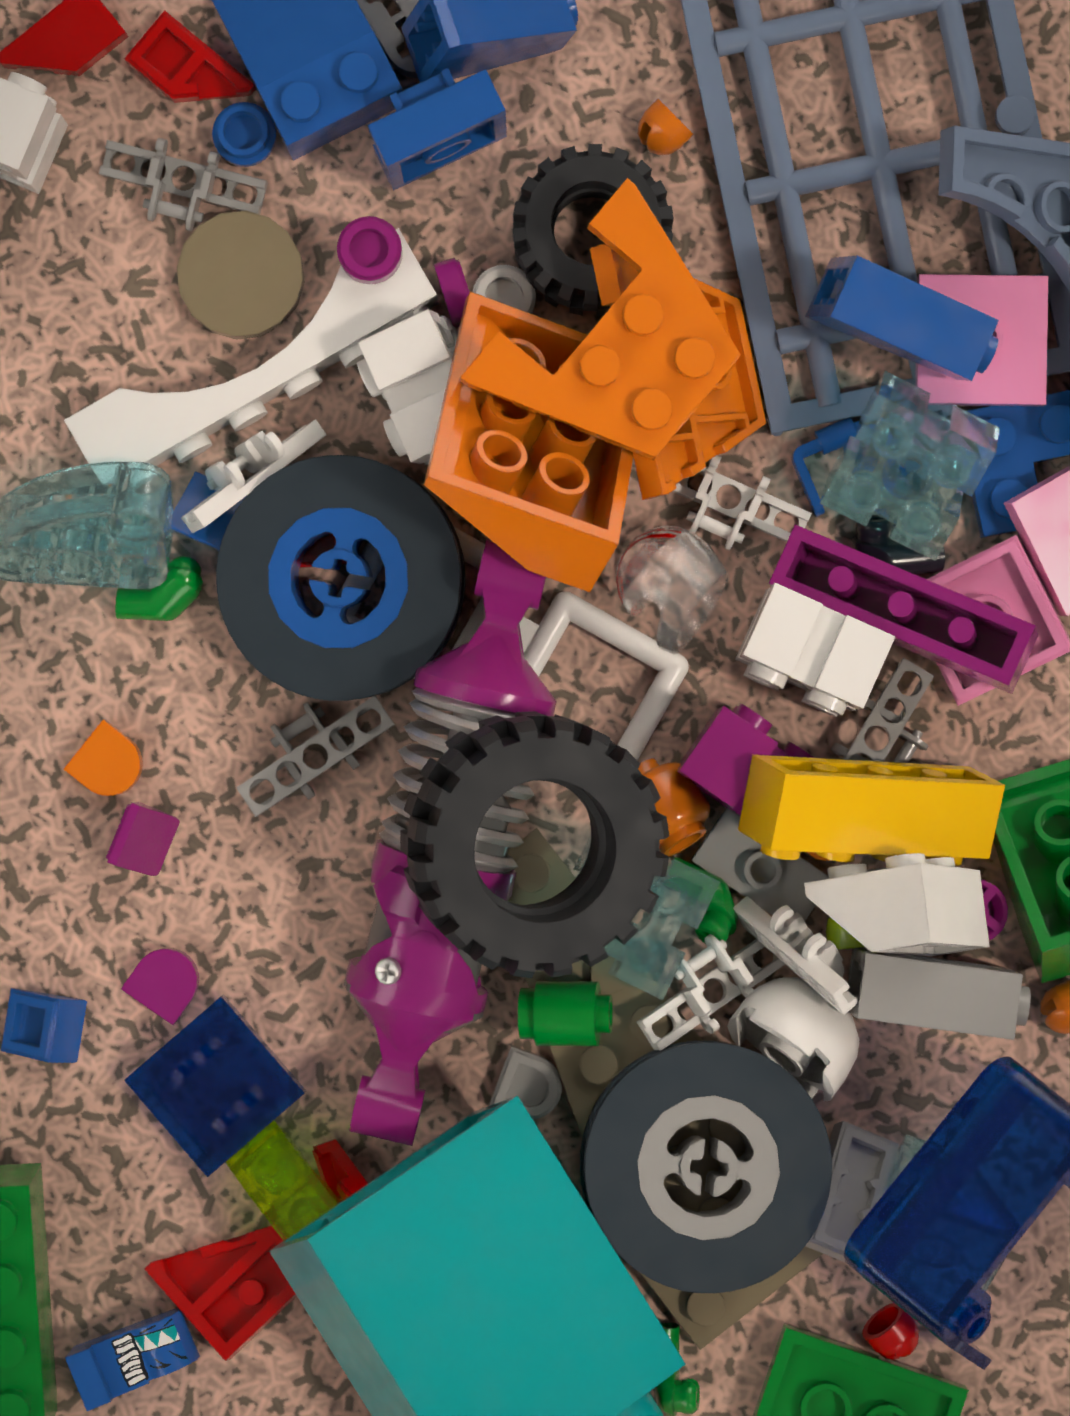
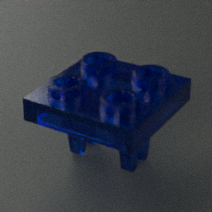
[124,994,306,1177]

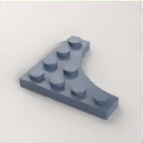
[938,125,1070,293]

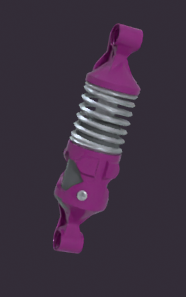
[344,538,557,1146]

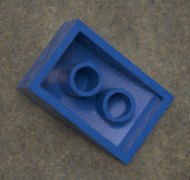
[212,0,403,161]

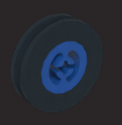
[216,455,465,701]

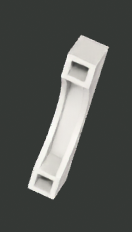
[64,228,439,495]

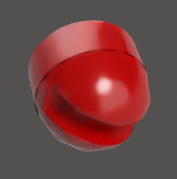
[862,1302,920,1359]

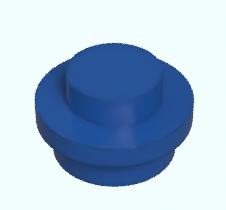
[212,102,276,167]

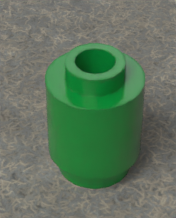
[518,981,613,1046]

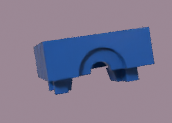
[368,68,507,191]

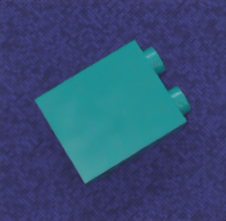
[269,1095,686,1416]

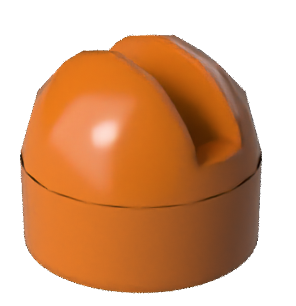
[637,99,694,156]
[1040,979,1070,1034]

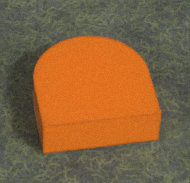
[64,719,143,796]

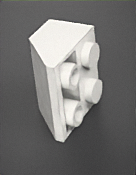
[804,853,990,956]

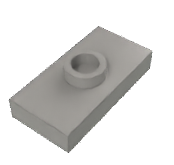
[691,808,829,921]
[805,1121,899,1267]

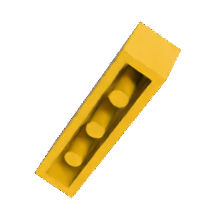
[738,755,1005,866]

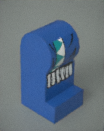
[65,1308,200,1411]

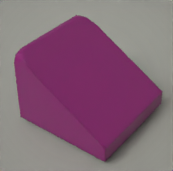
[106,802,180,876]

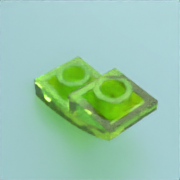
[225,1120,340,1240]

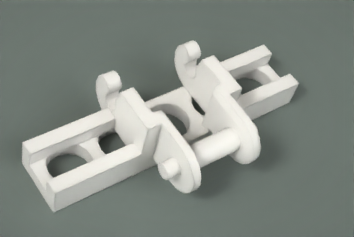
[181,419,327,533]
[672,455,812,551]
[733,896,858,1015]
[637,934,785,1051]

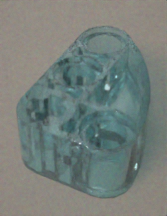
[0,462,174,589]

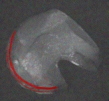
[615,526,729,655]

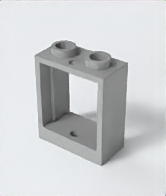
[847,947,1031,1040]

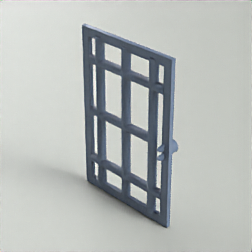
[681,0,1070,436]

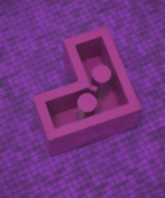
[677,703,814,816]

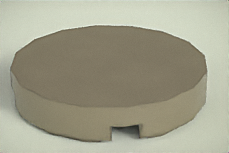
[177,210,305,340]

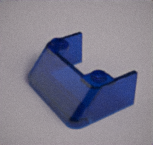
[844,1056,1070,1370]

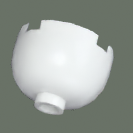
[727,977,859,1101]

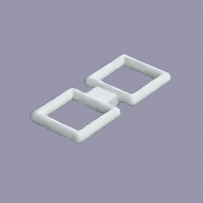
[337,527,689,760]

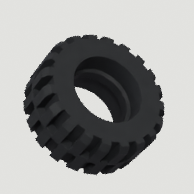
[400,711,669,978]

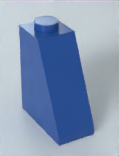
[401,0,578,83]
[805,255,999,381]

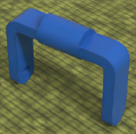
[791,415,910,517]

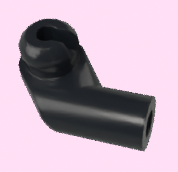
[852,514,945,574]

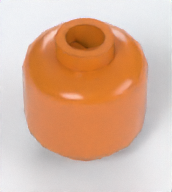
[638,758,710,856]

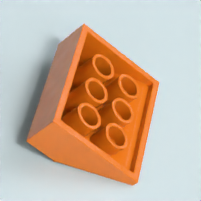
[424,291,633,592]

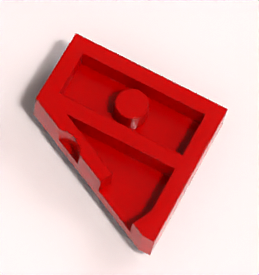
[144,1224,297,1361]

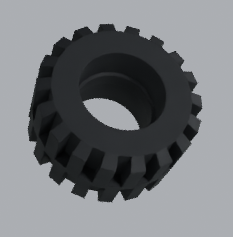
[512,144,674,316]

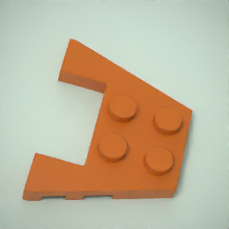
[460,178,741,460]
[590,243,766,500]

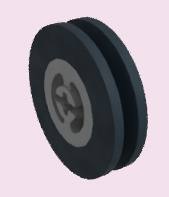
[580,1040,832,1294]

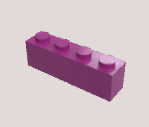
[769,524,1038,694]

